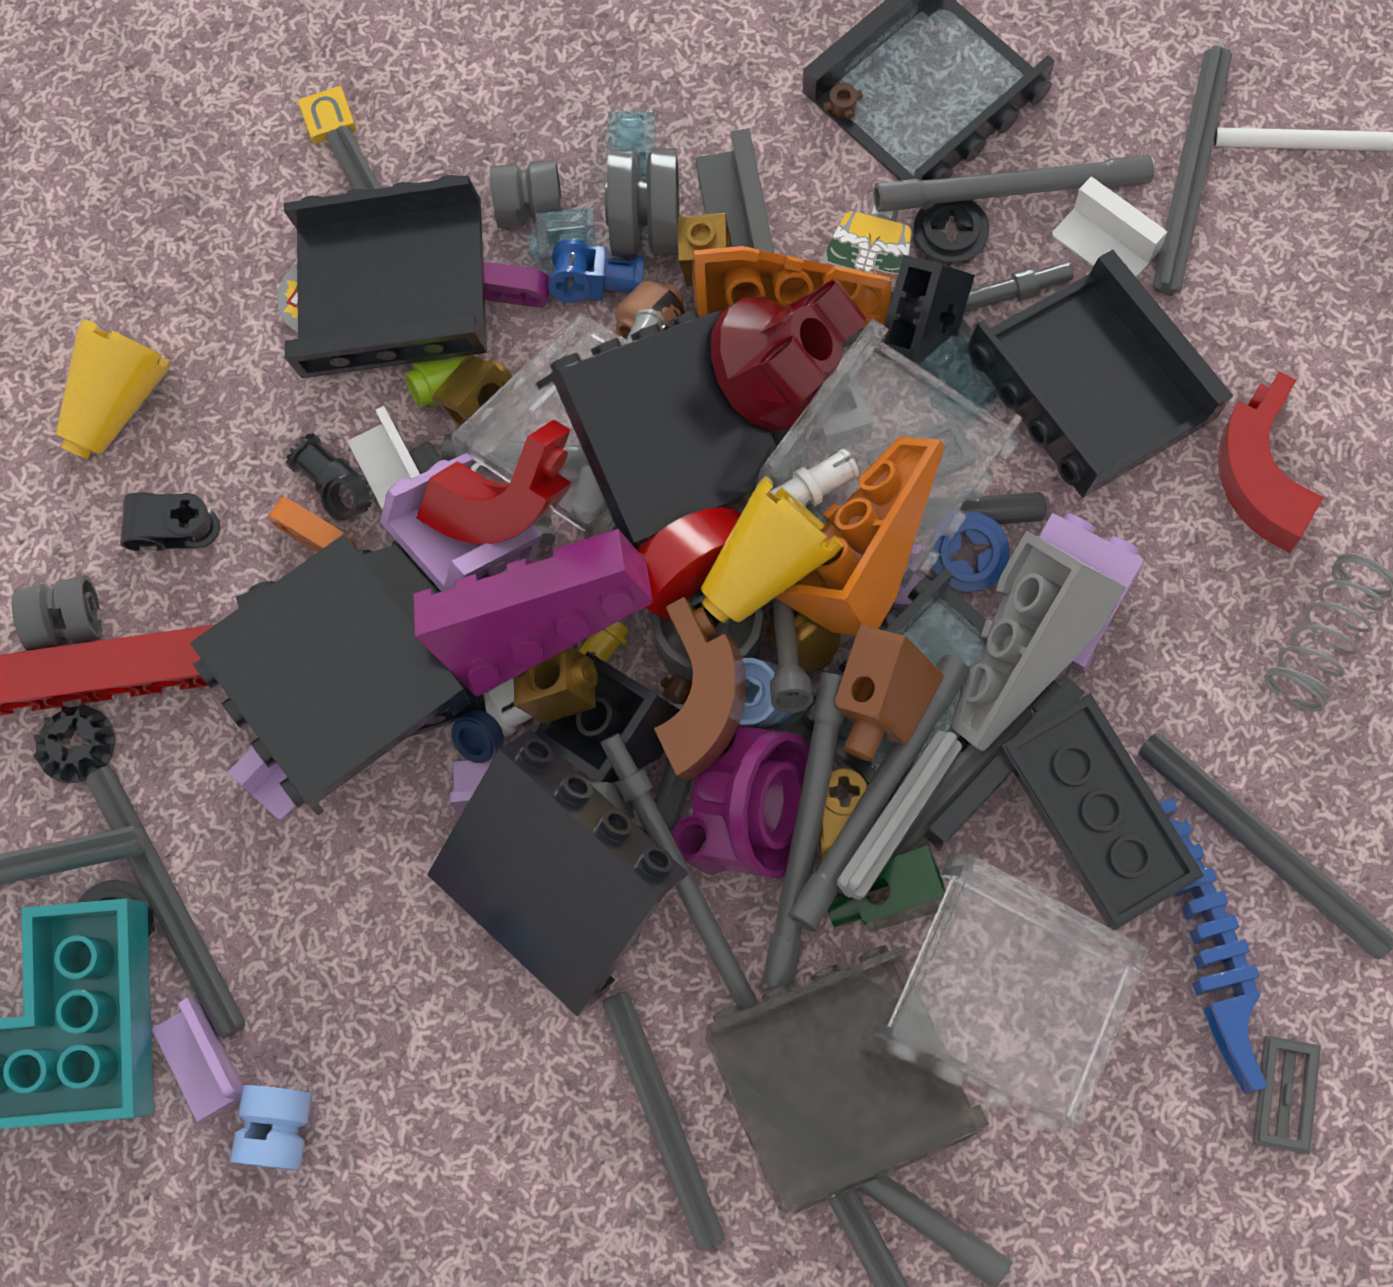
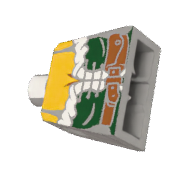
[819,199,912,298]

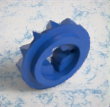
[929,512,1010,592]

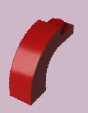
[1218,371,1324,553]
[416,419,572,544]
[637,507,742,621]

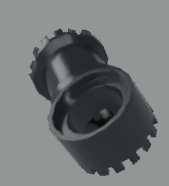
[285,433,373,521]

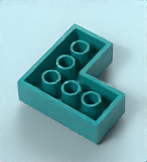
[0,898,154,1129]

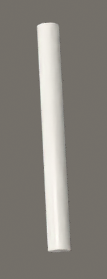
[1215,127,1393,151]

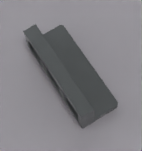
[696,128,775,253]

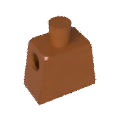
[835,625,944,761]

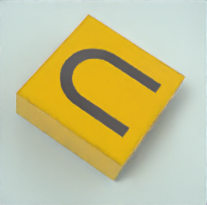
[298,85,357,145]

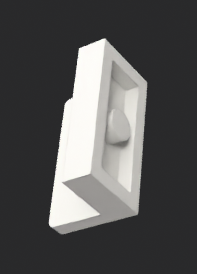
[1052,176,1168,278]
[347,406,420,510]

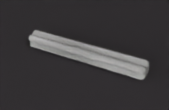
[837,730,962,900]

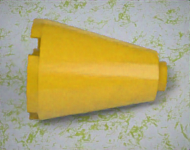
[55,319,172,460]
[701,477,843,623]

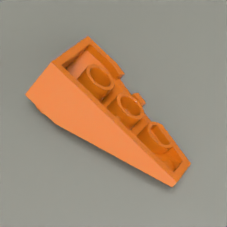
[692,246,891,328]
[775,436,945,636]

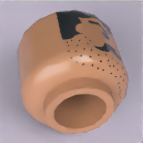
[615,280,686,343]

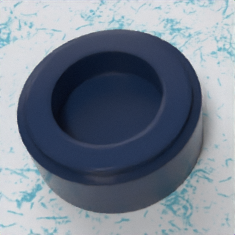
[451,710,504,763]

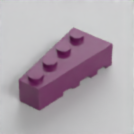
[413,529,653,697]

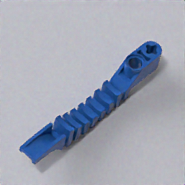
[1106,718,1268,1094]

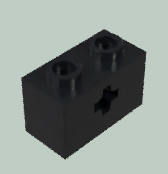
[877,255,975,370]

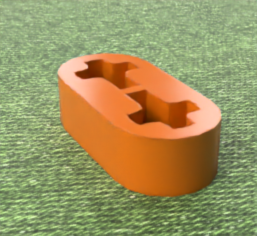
[266,497,357,552]

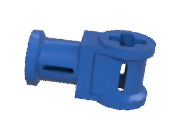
[548,239,644,303]

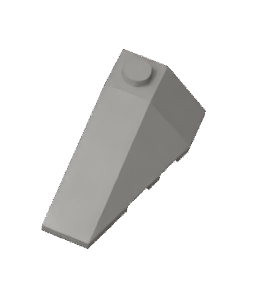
[950,530,1126,751]

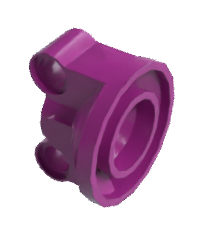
[671,725,809,879]

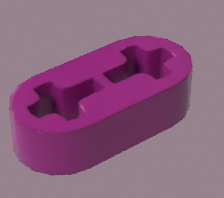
[483,261,550,308]

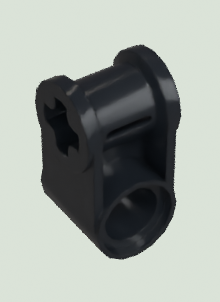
[120,492,220,551]

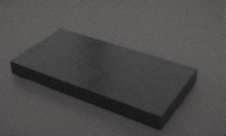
[998,693,1204,931]

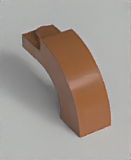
[654,597,746,781]

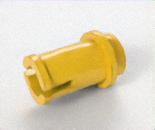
[579,621,629,663]

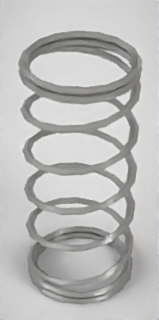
[1264,553,1393,712]

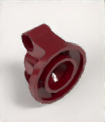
[711,279,867,432]

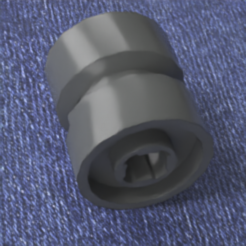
[490,159,564,228]
[12,575,103,651]

